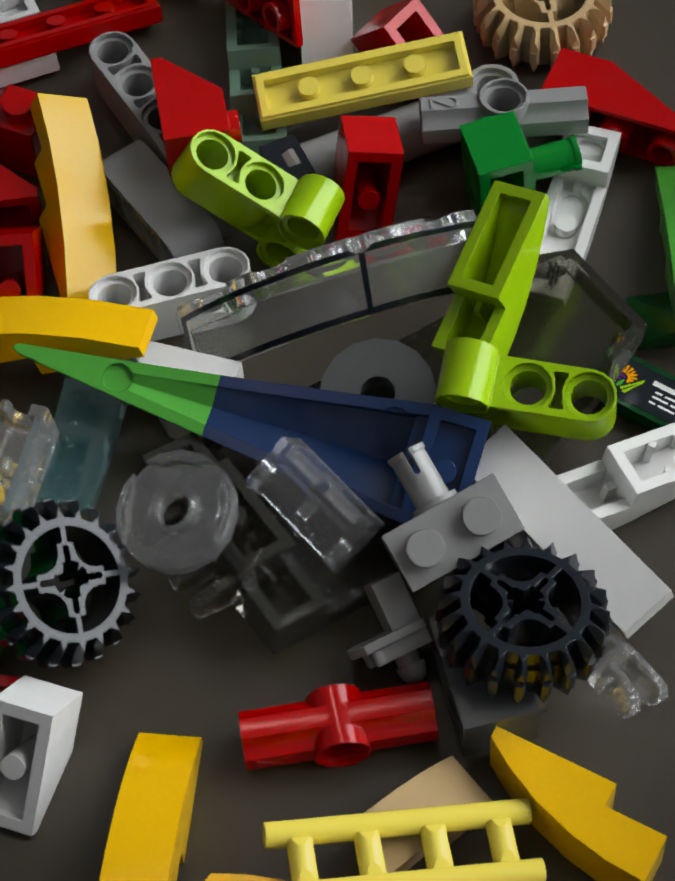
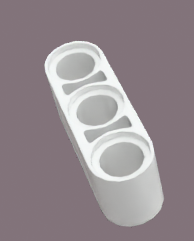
[89,247,255,341]

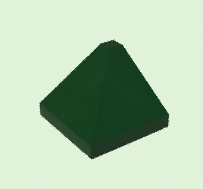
[625,292,675,351]

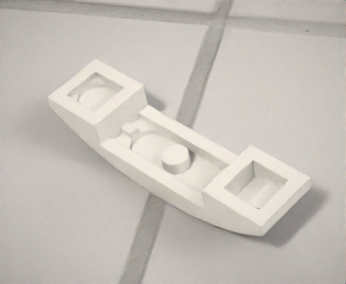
[528,126,622,308]

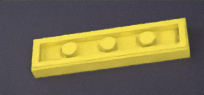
[251,31,474,131]

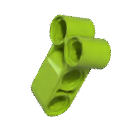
[171,129,345,272]
[434,337,617,441]

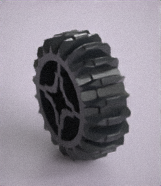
[0,499,141,669]
[434,536,611,704]

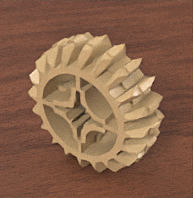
[473,0,613,72]

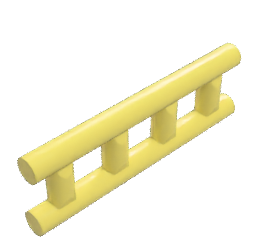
[262,798,546,881]

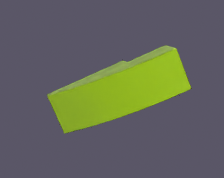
[431,180,550,358]

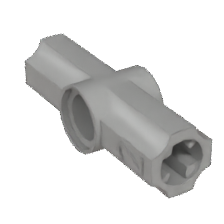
[419,78,589,145]

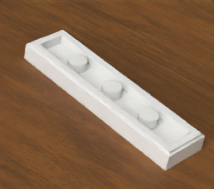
[474,425,674,639]

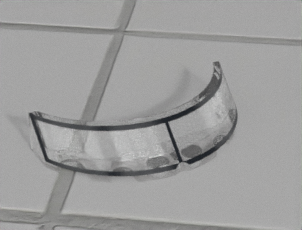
[176,209,477,362]

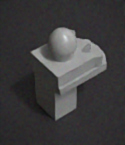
[347,572,432,684]

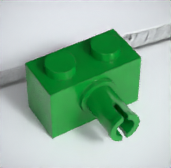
[459,110,583,221]

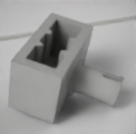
[381,441,525,593]

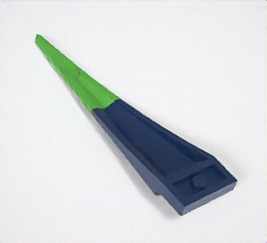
[13,343,492,525]

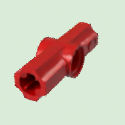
[238,681,438,771]

